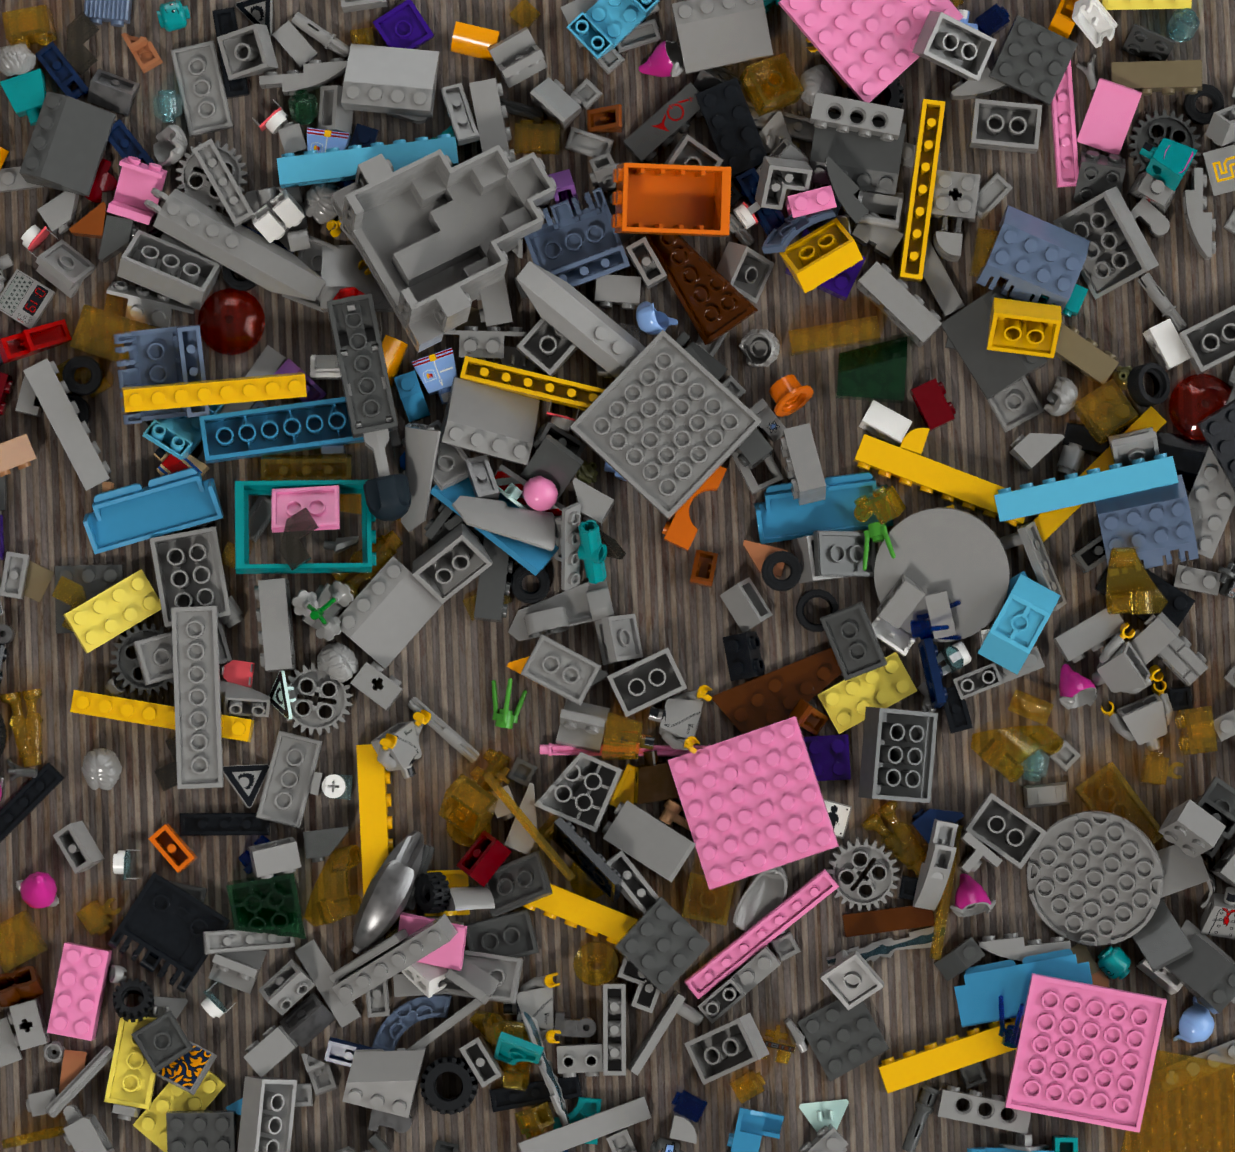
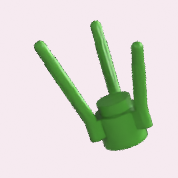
[863,521,896,571]
[492,678,527,729]

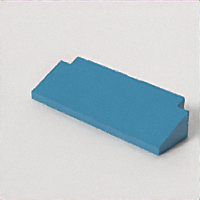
[83,468,224,554]
[754,472,893,544]
[430,477,559,576]
[954,949,1093,1027]

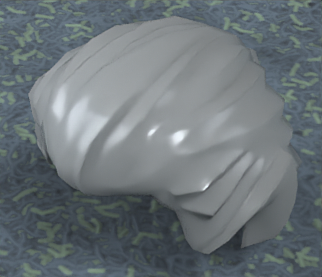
[153,124,188,166]

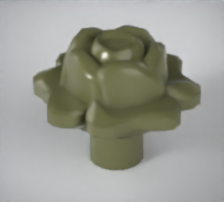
[1112,366,1132,391]
[576,460,598,484]

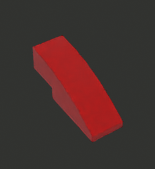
[0,319,72,364]

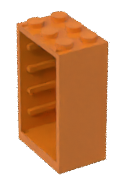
[611,163,731,237]

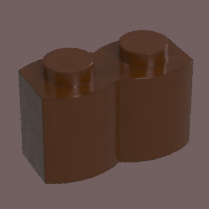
[0,966,44,1007]

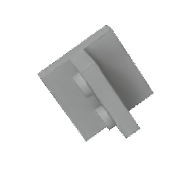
[487,27,548,88]
[35,239,96,298]
[1108,427,1159,467]
[594,614,643,665]
[556,699,610,753]
[958,831,1003,873]
[820,949,884,1011]
[208,950,267,994]

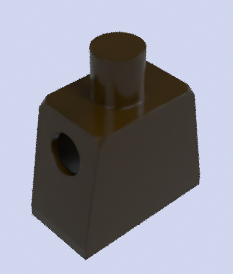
[634,750,679,804]

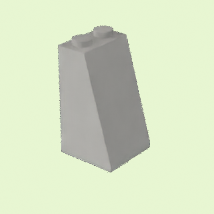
[602,800,696,883]

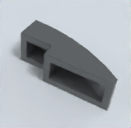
[825,156,869,224]

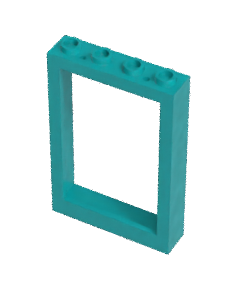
[235,480,376,574]

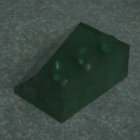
[835,337,907,403]
[226,872,306,939]

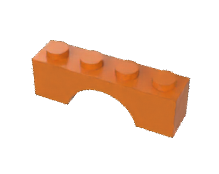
[662,466,727,551]

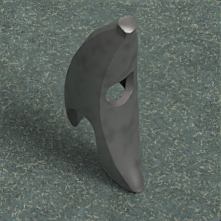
[351,831,424,955]

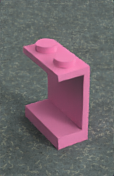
[107,156,168,225]
[785,185,837,218]

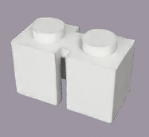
[251,189,305,243]

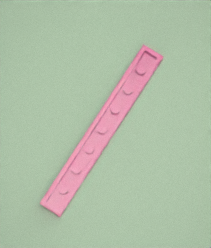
[684,868,839,999]

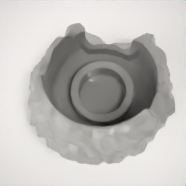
[0,43,36,77]
[798,64,838,107]
[304,182,339,224]
[739,329,780,367]
[1044,376,1078,417]
[317,642,359,682]
[81,748,122,790]

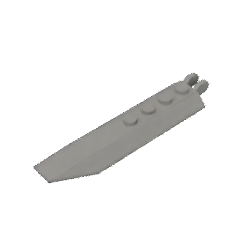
[144,188,326,301]
[516,261,646,379]

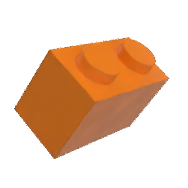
[148,824,198,873]

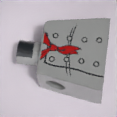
[1128,172,1176,214]
[1200,887,1235,940]

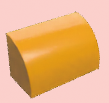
[451,21,500,61]
[382,335,408,387]

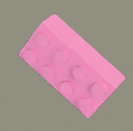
[47,942,113,1041]

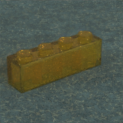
[787,316,881,356]
[261,454,353,481]

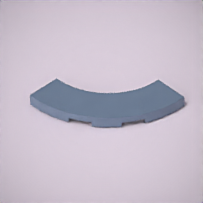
[762,197,841,254]
[372,994,452,1051]

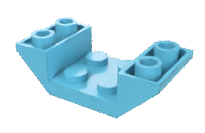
[566,0,660,60]
[142,404,225,460]
[978,574,1061,675]

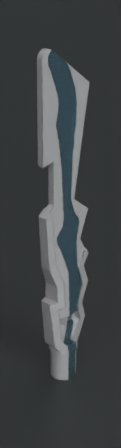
[826,924,946,966]
[521,1012,570,1126]

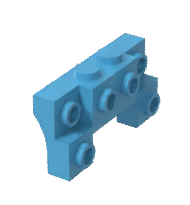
[727,1107,784,1152]

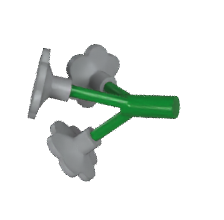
[291,580,354,641]

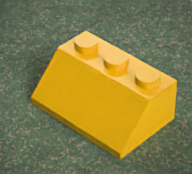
[779,218,863,293]
[987,297,1062,358]

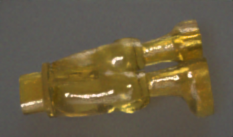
[330,530,404,600]
[0,688,43,767]
[862,800,927,876]

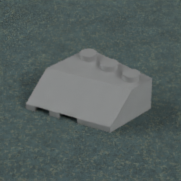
[534,752,624,832]
[342,1047,426,1118]

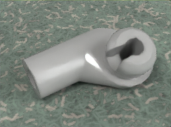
[917,681,937,713]

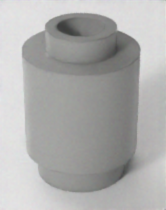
[1057,442,1085,475]
[220,595,244,629]

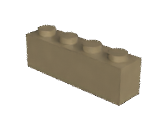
[1111,60,1202,96]
[1055,323,1119,387]

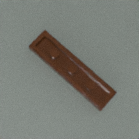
[842,905,935,937]

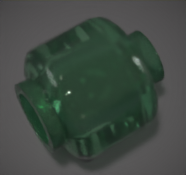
[288,90,319,125]

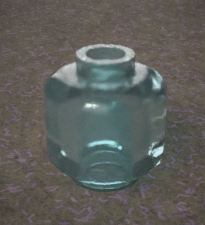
[1167,8,1200,42]
[153,90,183,123]
[1019,747,1049,781]

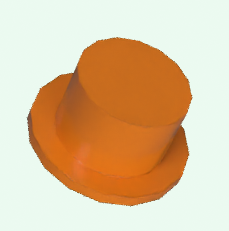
[769,374,813,417]

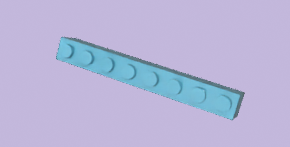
[277,134,459,188]
[994,453,1179,522]

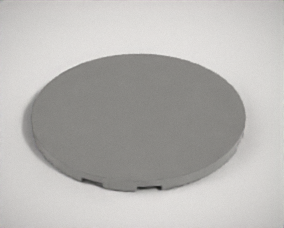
[874,507,1010,642]
[1026,811,1163,946]

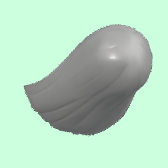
[733,866,788,935]

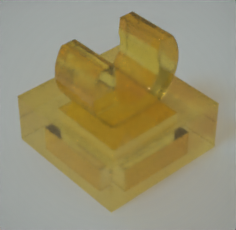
[350,27,375,46]

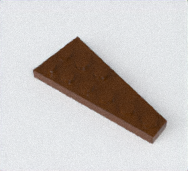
[643,234,758,345]
[711,647,842,734]

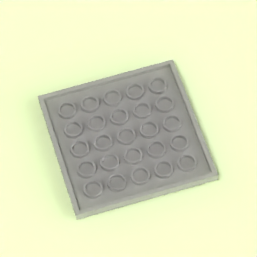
[570,330,762,520]

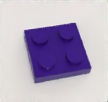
[373,0,434,49]
[803,734,851,781]

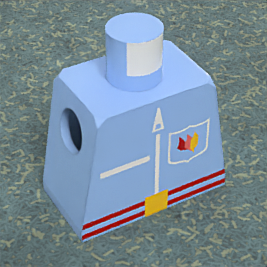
[307,128,351,153]
[412,348,458,404]

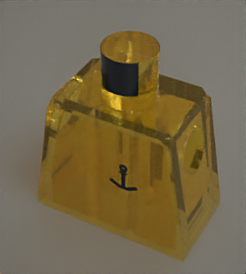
[602,712,655,760]

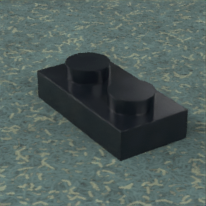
[943,686,973,734]

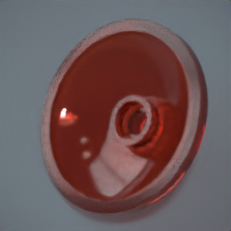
[198,288,265,355]
[1169,374,1232,441]

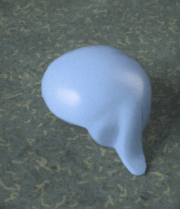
[636,301,678,335]
[1173,996,1215,1043]

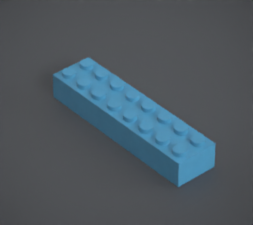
[199,397,364,464]

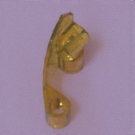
[1106,547,1168,615]
[971,725,1064,782]
[304,844,362,927]
[469,1011,531,1091]

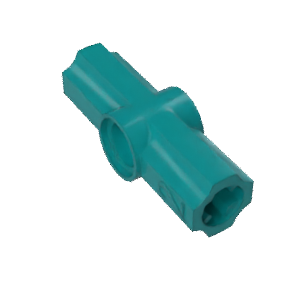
[578,519,607,584]

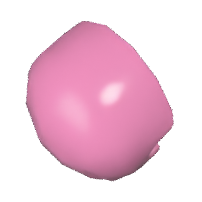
[522,476,558,512]

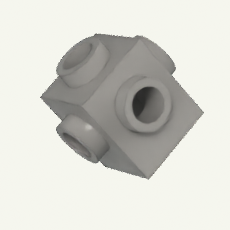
[589,153,619,192]

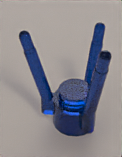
[911,601,961,640]
[999,996,1024,1048]

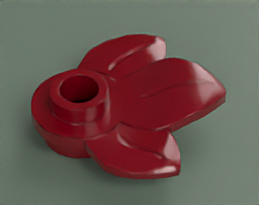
[85,159,118,203]

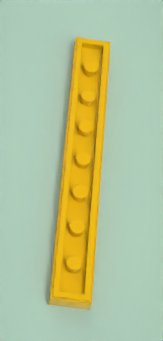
[1033,406,1167,543]

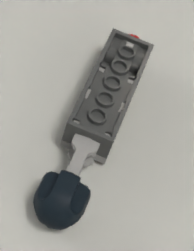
[327,287,411,521]

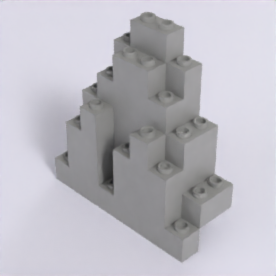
[330,145,557,353]

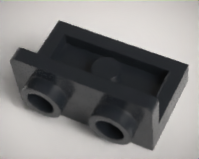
[723,631,765,681]

